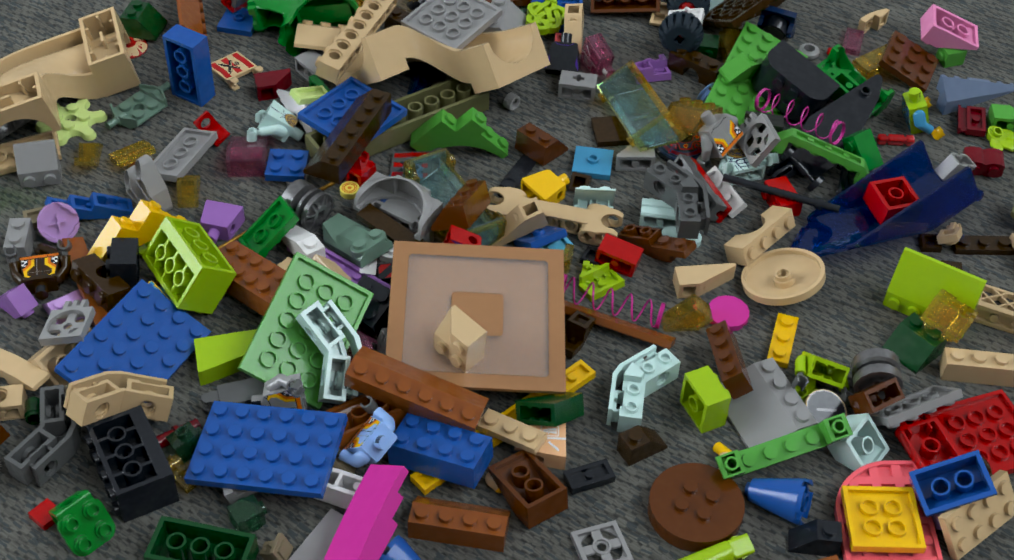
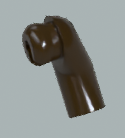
[34,243,59,255]

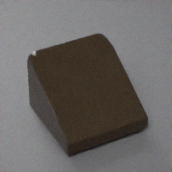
[567,172,592,192]

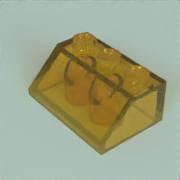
[657,97,723,136]

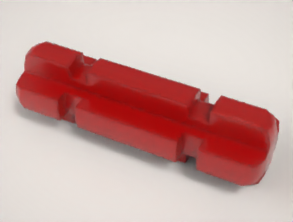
[877,133,915,146]

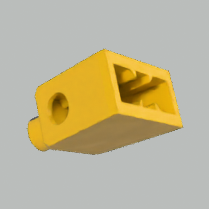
[521,169,570,203]

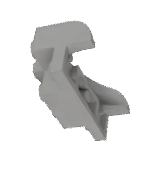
[353,171,443,243]

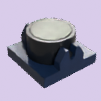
[757,5,797,40]

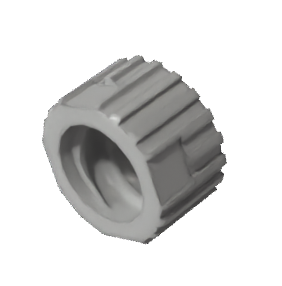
[503,92,520,110]

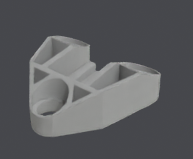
[124,154,173,212]

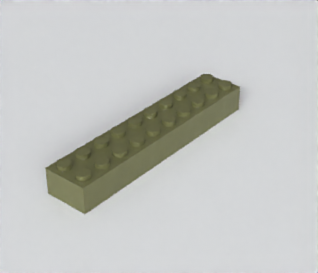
[305,78,489,158]

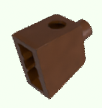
[848,377,905,414]

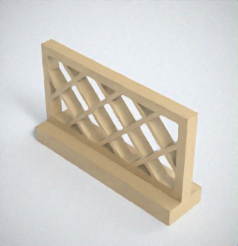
[971,284,1014,334]

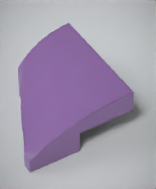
[632,54,671,83]

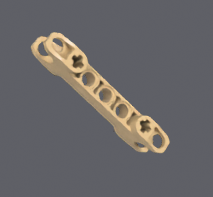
[481,187,624,246]

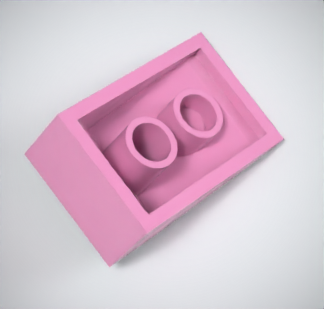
[920,4,979,50]

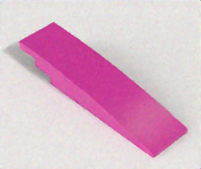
[324,464,409,560]

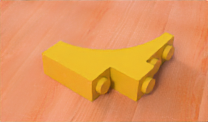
[87,200,187,263]

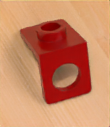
[193,111,230,147]

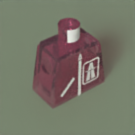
[580,33,615,78]

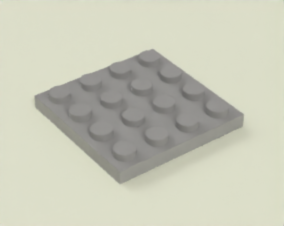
[401,0,503,49]

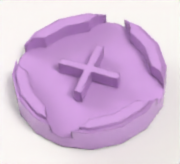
[37,202,80,243]

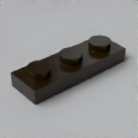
[952,235,1014,255]

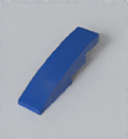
[44,192,134,220]

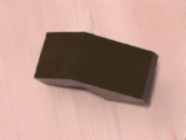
[565,310,596,359]

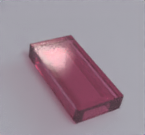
[843,27,865,56]

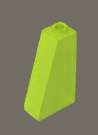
[194,329,257,386]

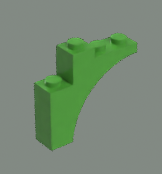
[410,107,508,159]

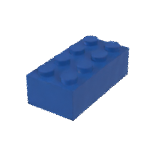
[162,24,215,107]
[388,413,493,489]

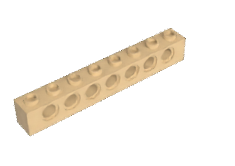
[315,0,398,84]

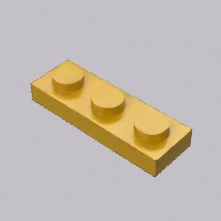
[767,313,799,369]

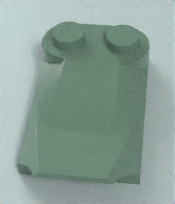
[322,213,393,268]

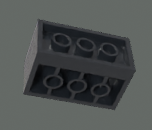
[85,405,180,523]

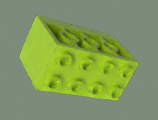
[142,216,237,314]

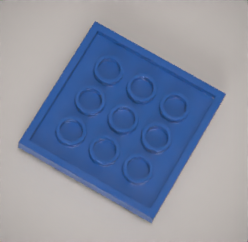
[297,76,407,141]

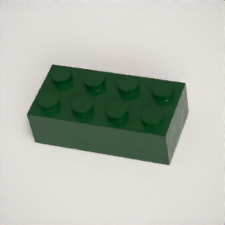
[143,515,259,560]

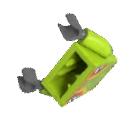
[791,351,852,407]

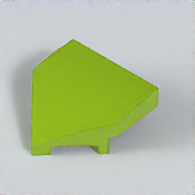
[579,260,625,302]

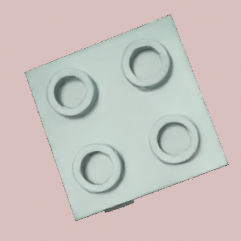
[573,186,616,209]

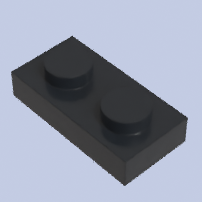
[563,459,616,495]

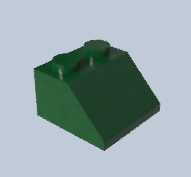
[119,0,168,41]
[882,312,948,374]

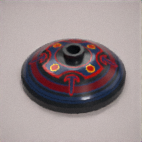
[654,125,702,166]

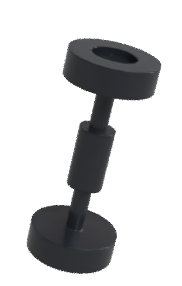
[779,145,825,192]

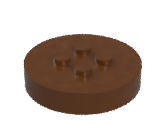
[648,463,745,552]

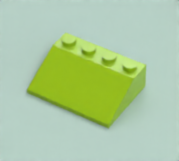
[882,247,987,339]

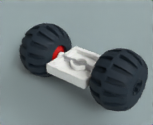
[659,0,710,53]

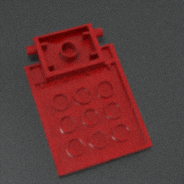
[894,389,1014,475]

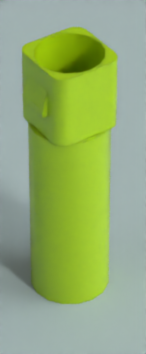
[678,533,755,560]

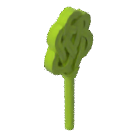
[525,0,565,35]

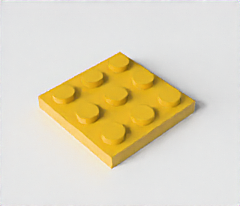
[840,485,926,553]

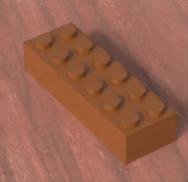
[219,240,286,316]

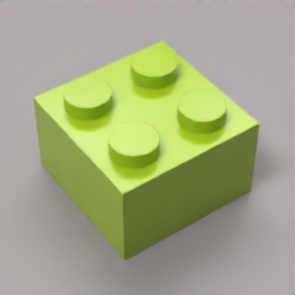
[680,365,731,434]

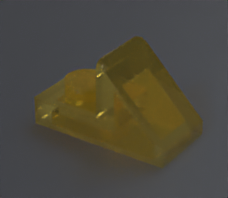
[177,175,201,208]

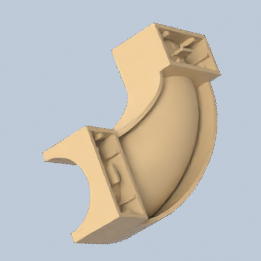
[0,7,141,132]
[323,22,550,94]

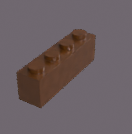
[706,320,754,400]

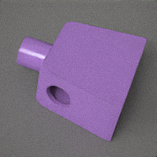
[200,200,245,244]

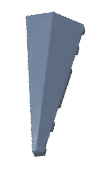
[936,74,1014,115]

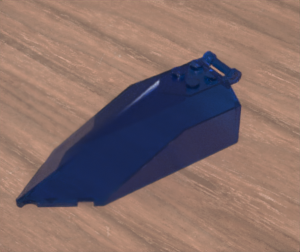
[790,140,984,257]

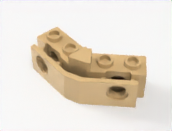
[63,371,174,427]

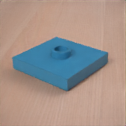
[571,146,614,181]

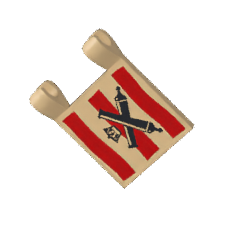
[211,51,263,91]

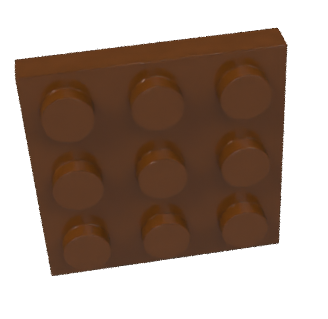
[878,30,939,93]

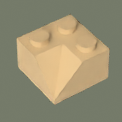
[433,305,487,373]

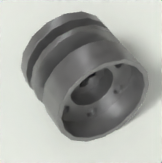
[282,179,333,232]

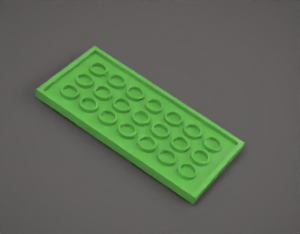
[701,21,808,128]

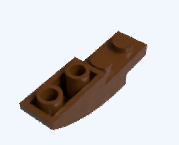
[617,224,697,263]

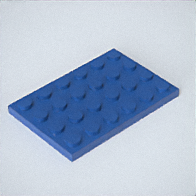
[54,279,211,403]
[184,401,348,499]

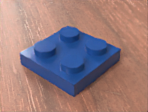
[265,149,310,182]

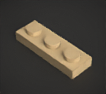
[477,408,547,455]

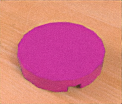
[707,295,750,331]

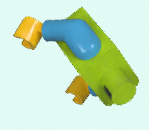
[902,87,945,140]

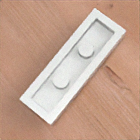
[706,166,747,219]

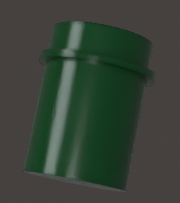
[24,397,40,425]

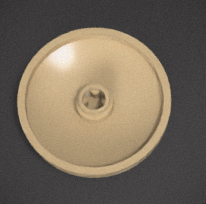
[741,248,826,306]

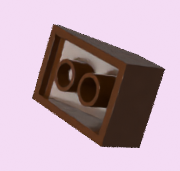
[488,450,568,529]

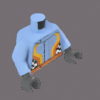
[336,396,397,468]

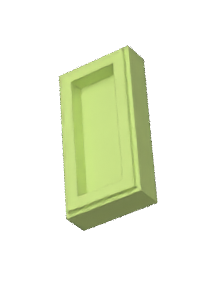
[289,85,328,105]

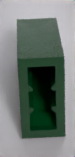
[515,392,584,427]

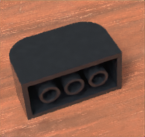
[751,40,840,124]

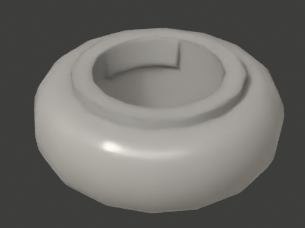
[798,43,820,60]

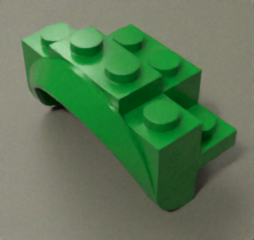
[817,44,895,118]

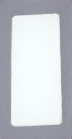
[359,259,377,275]

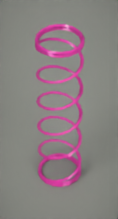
[754,88,846,145]
[564,274,666,329]

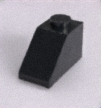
[788,519,842,557]

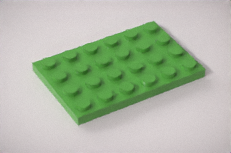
[237,252,374,410]

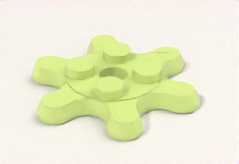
[35,99,108,146]

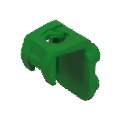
[48,490,116,556]

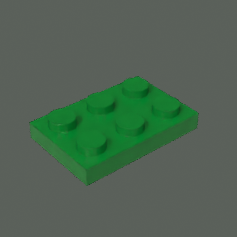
[238,196,300,258]

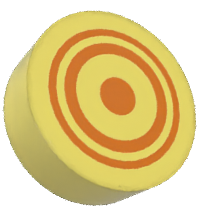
[340,181,359,199]

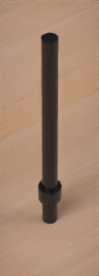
[722,173,840,213]

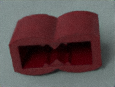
[963,146,1005,178]

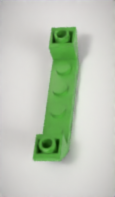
[767,128,873,192]
[715,413,853,480]

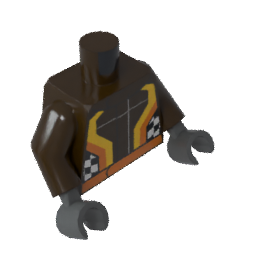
[4,239,72,300]

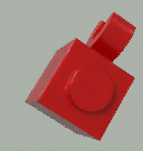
[346,151,376,188]

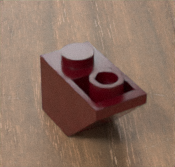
[253,68,292,101]

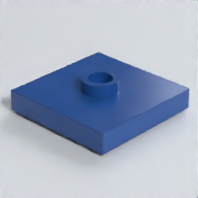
[217,8,254,37]
[513,226,568,248]

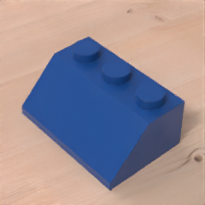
[909,450,997,517]

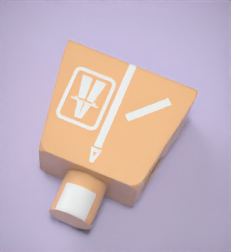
[514,423,566,470]

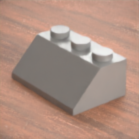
[483,0,526,32]

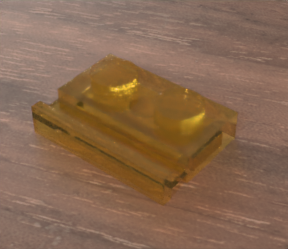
[108,139,156,168]

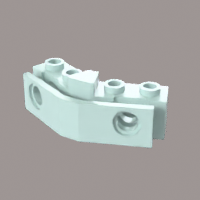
[295,300,362,405]
[606,344,681,432]

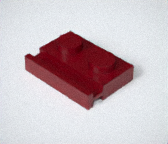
[957,105,986,137]

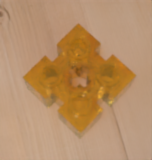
[920,288,979,343]

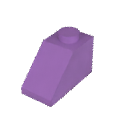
[0,283,39,319]

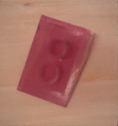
[226,136,270,177]

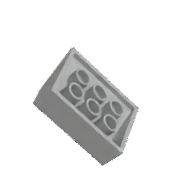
[721,357,818,448]

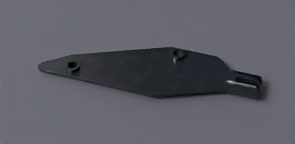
[766,74,883,180]

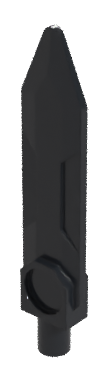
[498,154,537,198]

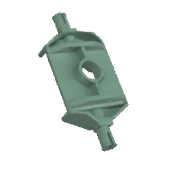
[105,81,171,130]

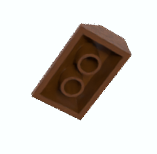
[431,179,491,231]

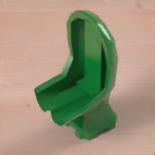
[247,0,359,57]

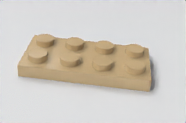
[938,470,1014,560]

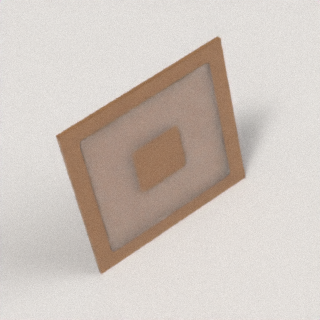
[386,241,566,394]

